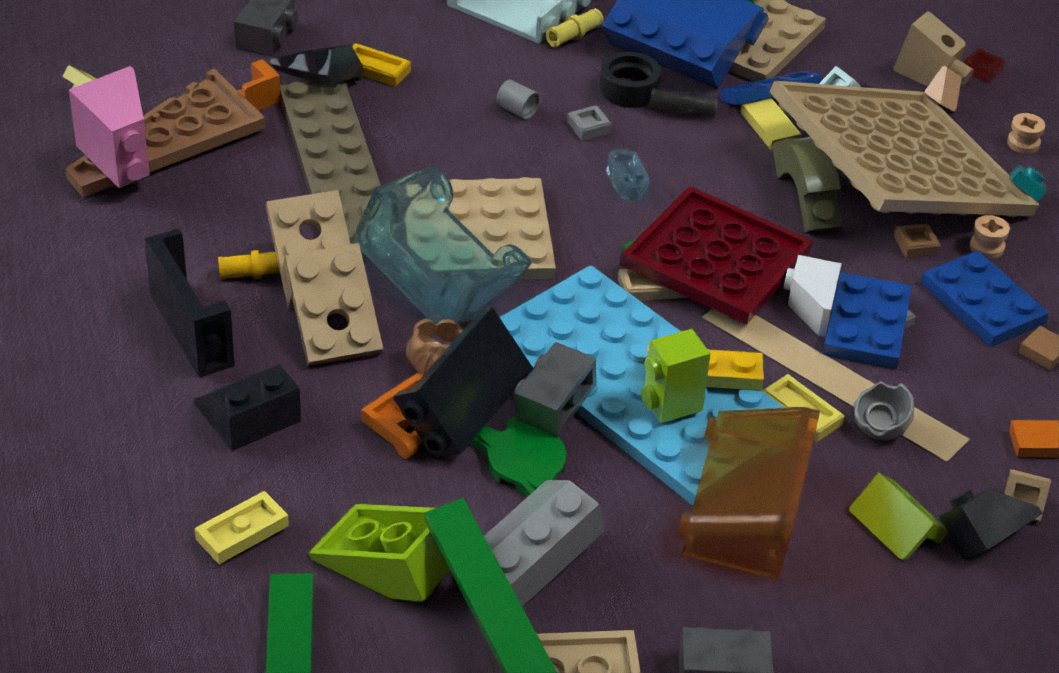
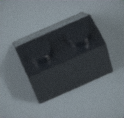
[194,364,301,451]

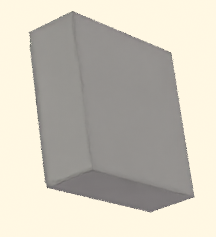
[567,106,612,141]

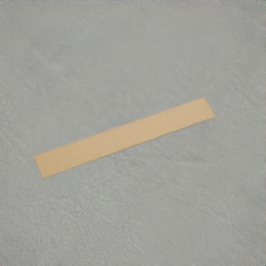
[702,309,970,462]

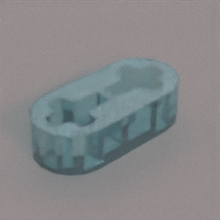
[607,149,650,201]

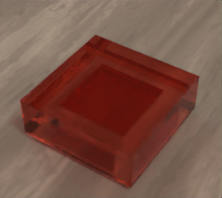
[963,48,1006,83]

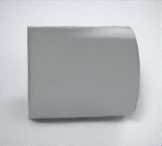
[496,79,540,120]

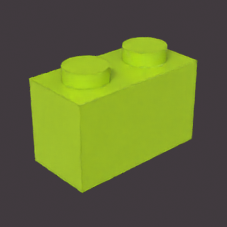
[641,329,711,423]

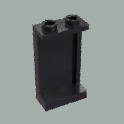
[144,229,235,378]
[393,307,533,459]

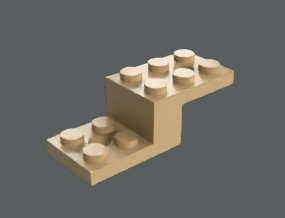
[266,190,383,366]

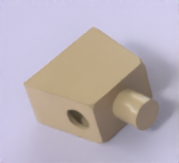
[893,11,974,87]

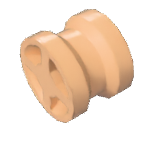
[1007,113,1046,154]
[969,215,1010,259]

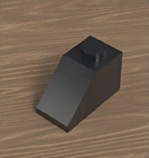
[939,489,1043,559]

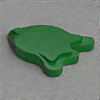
[470,417,567,497]

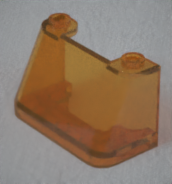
[677,407,820,580]

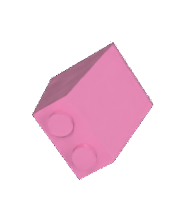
[69,66,150,188]

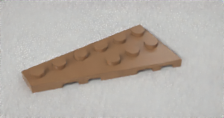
[65,68,265,197]

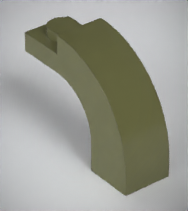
[772,137,842,233]

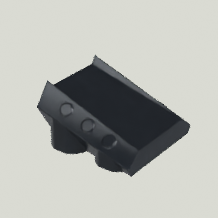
[270,44,363,88]

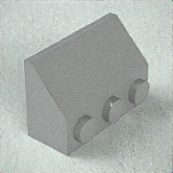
[484,480,605,607]

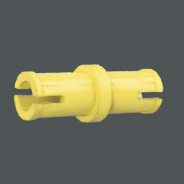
[546,8,604,47]

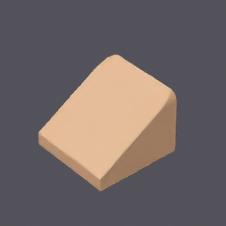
[924,66,962,112]

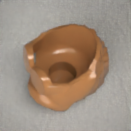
[406,319,462,375]

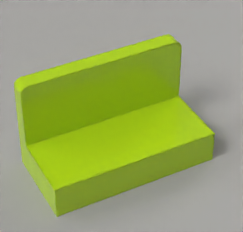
[849,472,948,561]

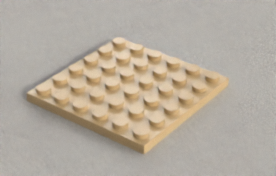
[769,81,1039,217]

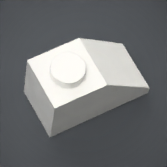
[784,255,841,337]

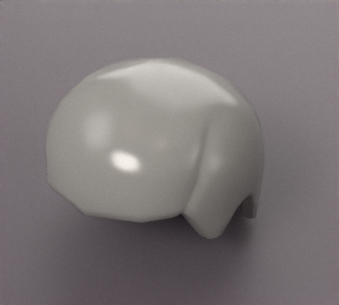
[854,381,914,441]

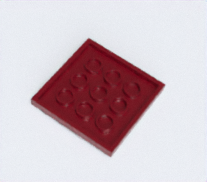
[619,186,813,325]

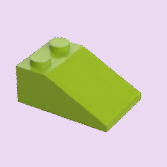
[309,504,450,602]

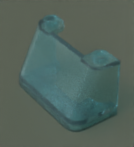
[355,165,532,326]

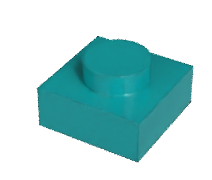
[1010,164,1047,202]

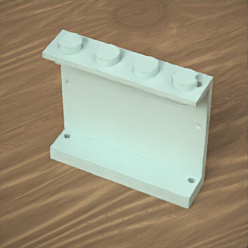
[447,0,592,44]

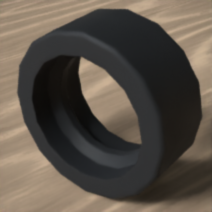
[599,52,661,107]

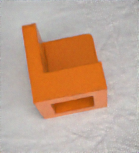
[237,59,281,111]

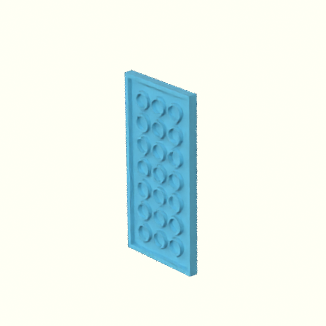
[500,265,805,507]

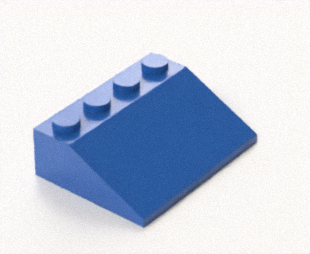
[602,0,764,89]

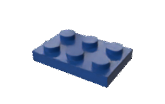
[921,250,1049,347]
[823,272,912,369]

